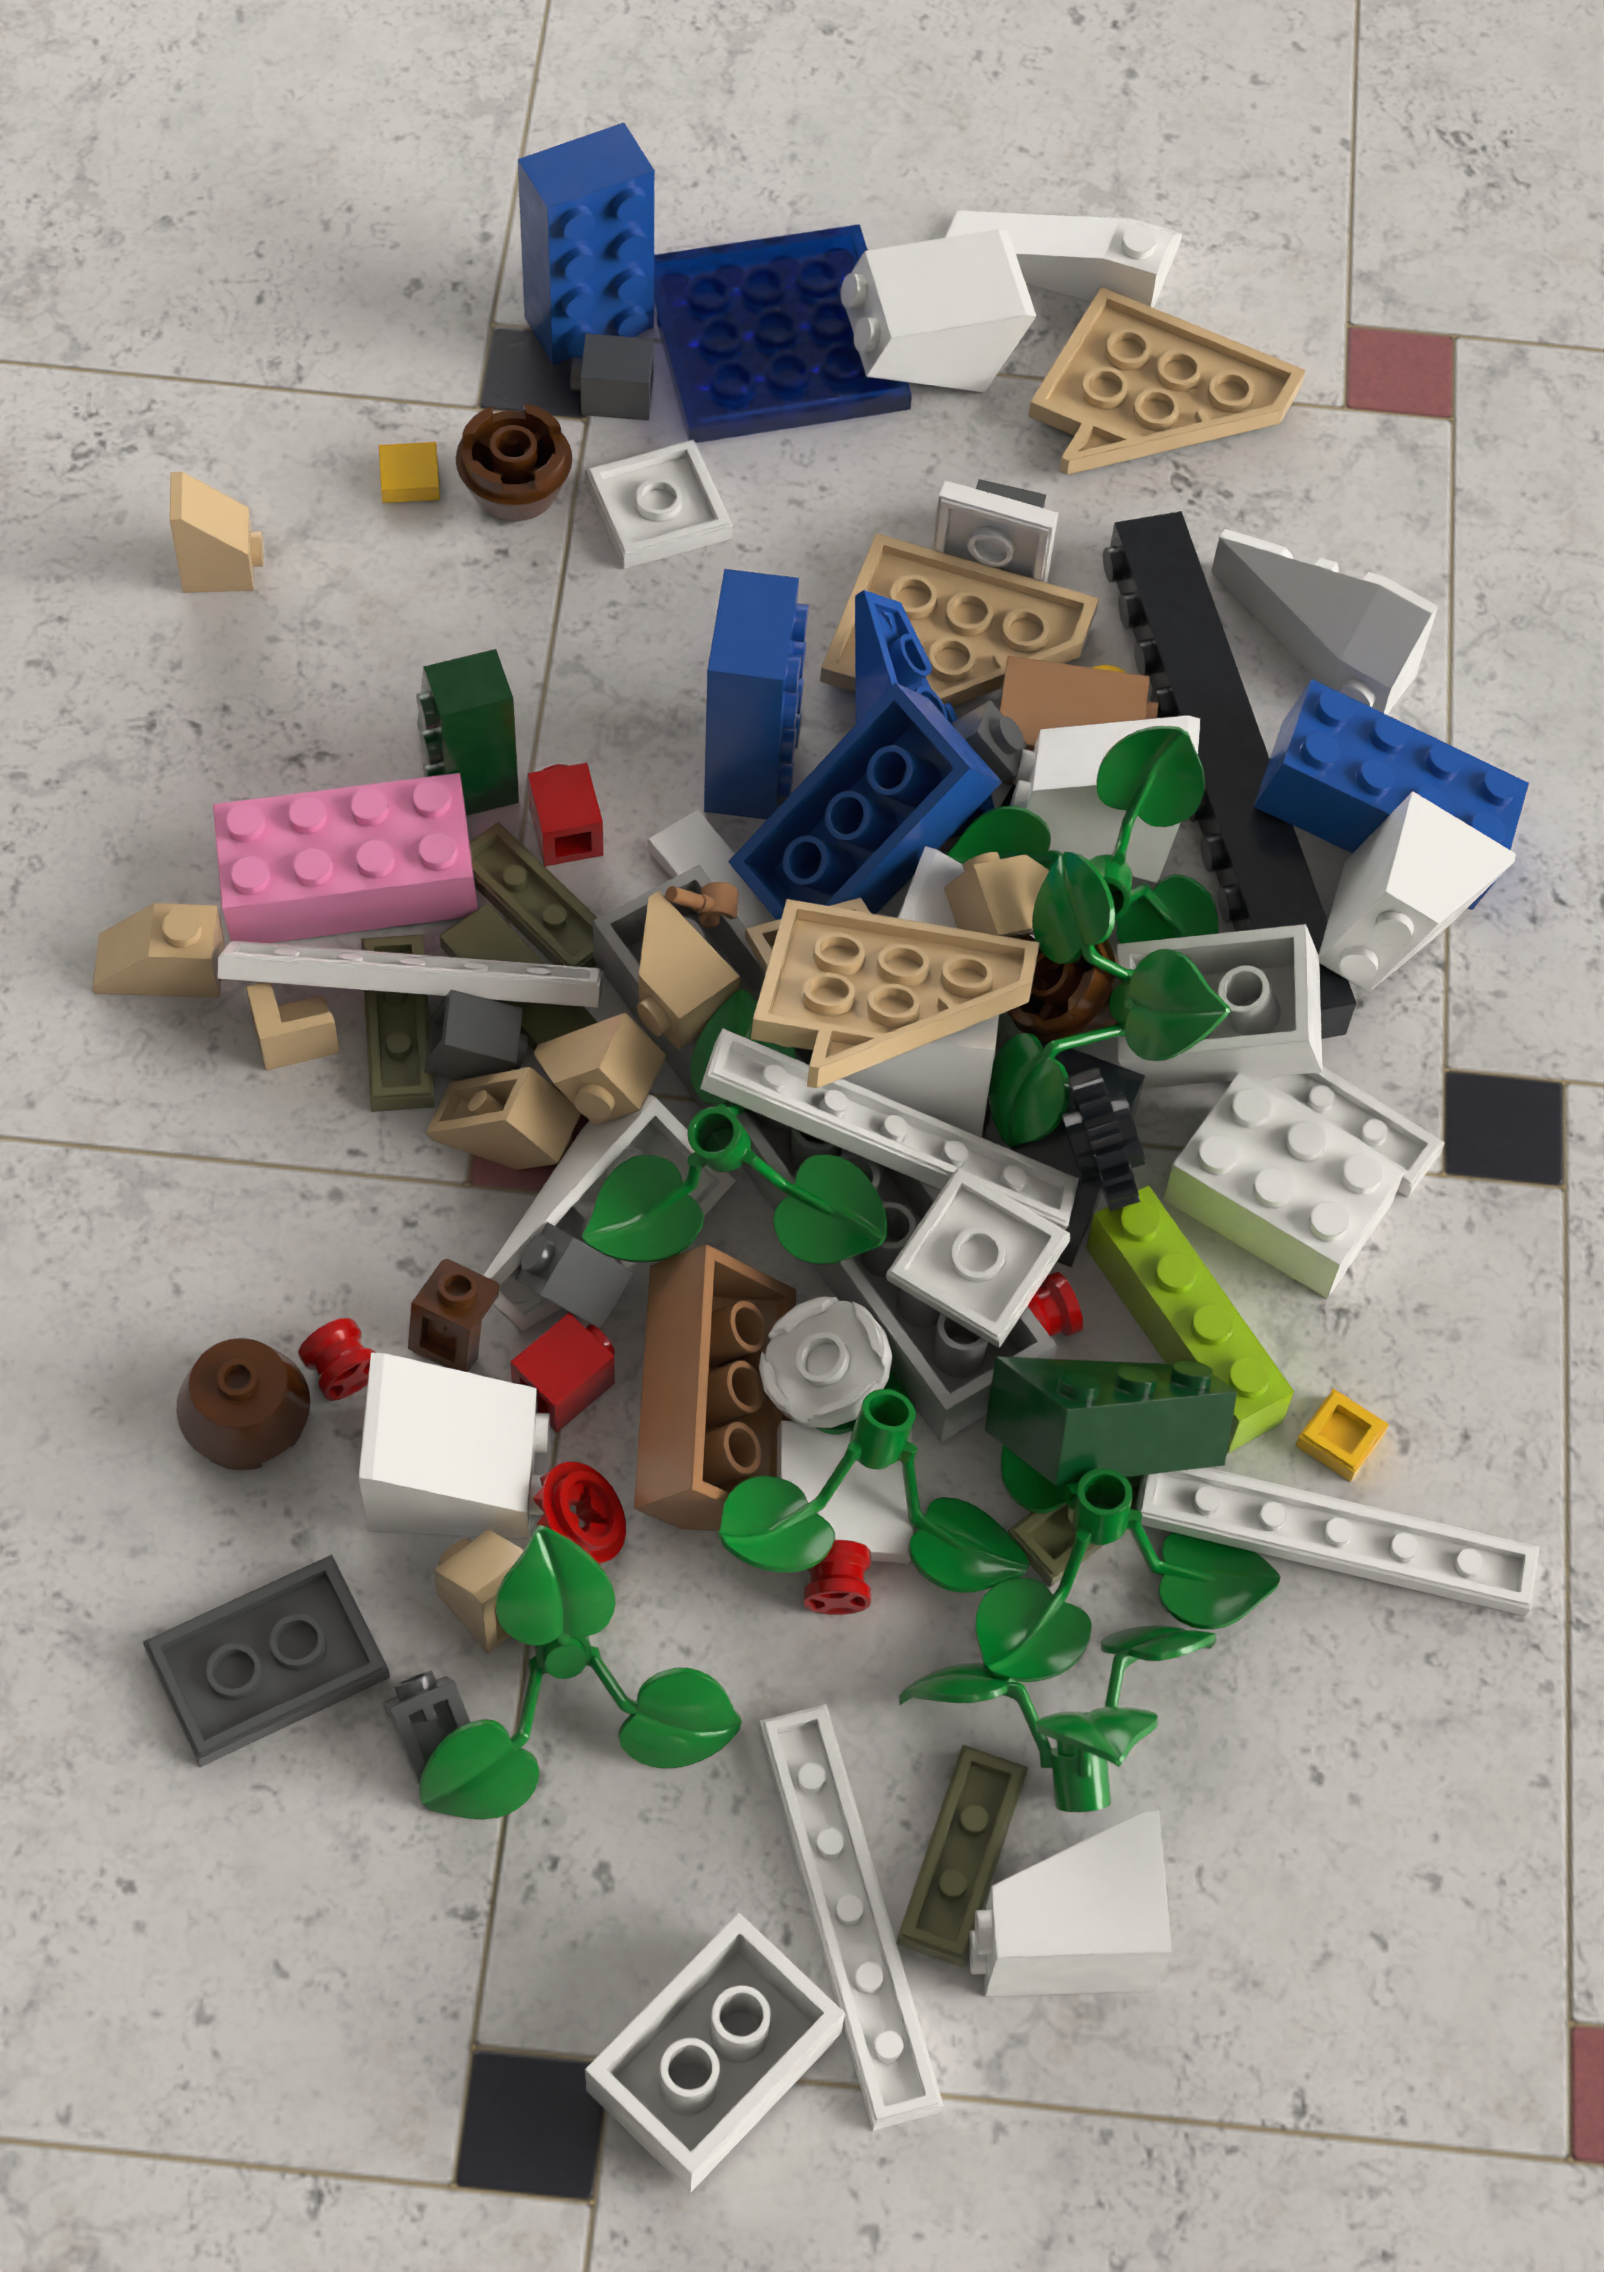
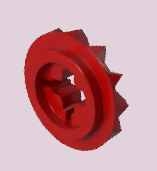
[532,1461,626,1565]

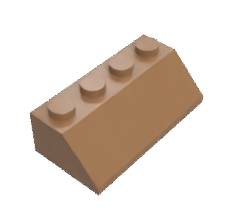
[634,1244,796,1531]

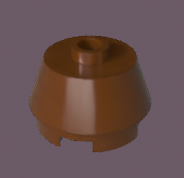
[456,404,572,521]
[1006,934,1122,1042]
[176,1338,310,1470]

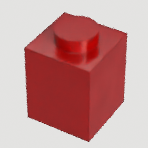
[527,762,604,867]
[510,1312,615,1433]

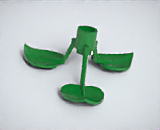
[945,726,1219,944]
[988,851,1231,1148]
[582,989,887,1265]
[718,1371,1030,1593]
[975,1445,1281,1683]
[419,1525,742,1820]
[899,1625,1217,1812]

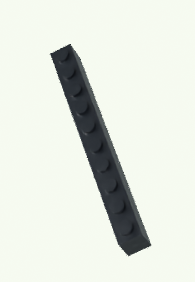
[1103,511,1356,1039]

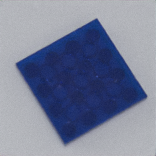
[654,224,912,443]

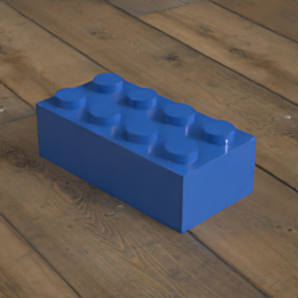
[517,122,655,364]
[704,569,809,820]
[1254,679,1529,910]
[728,683,1002,920]

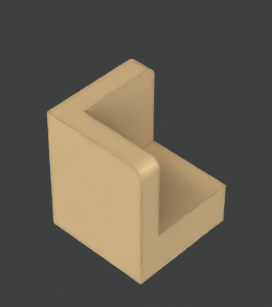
[246,982,340,1071]

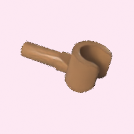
[665,882,739,928]

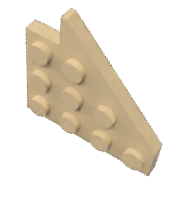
[1028,286,1306,475]
[820,533,1099,707]
[751,899,1040,1088]

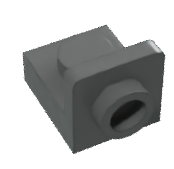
[382,1671,470,1785]

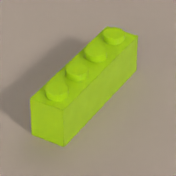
[1086,1185,1294,1453]

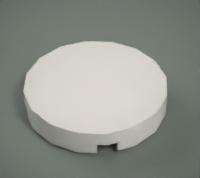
[759,1297,892,1428]

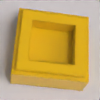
[379,442,440,503]
[1295,1388,1389,1482]

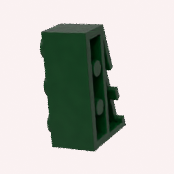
[416,649,519,816]
[985,1356,1237,1486]

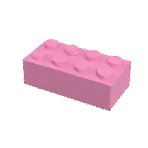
[213,773,478,943]

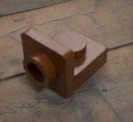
[408,1259,500,1372]

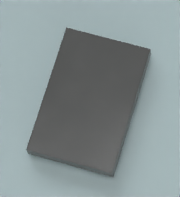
[143,1555,390,1767]

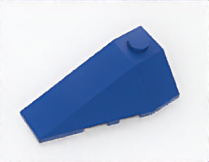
[855,590,995,838]

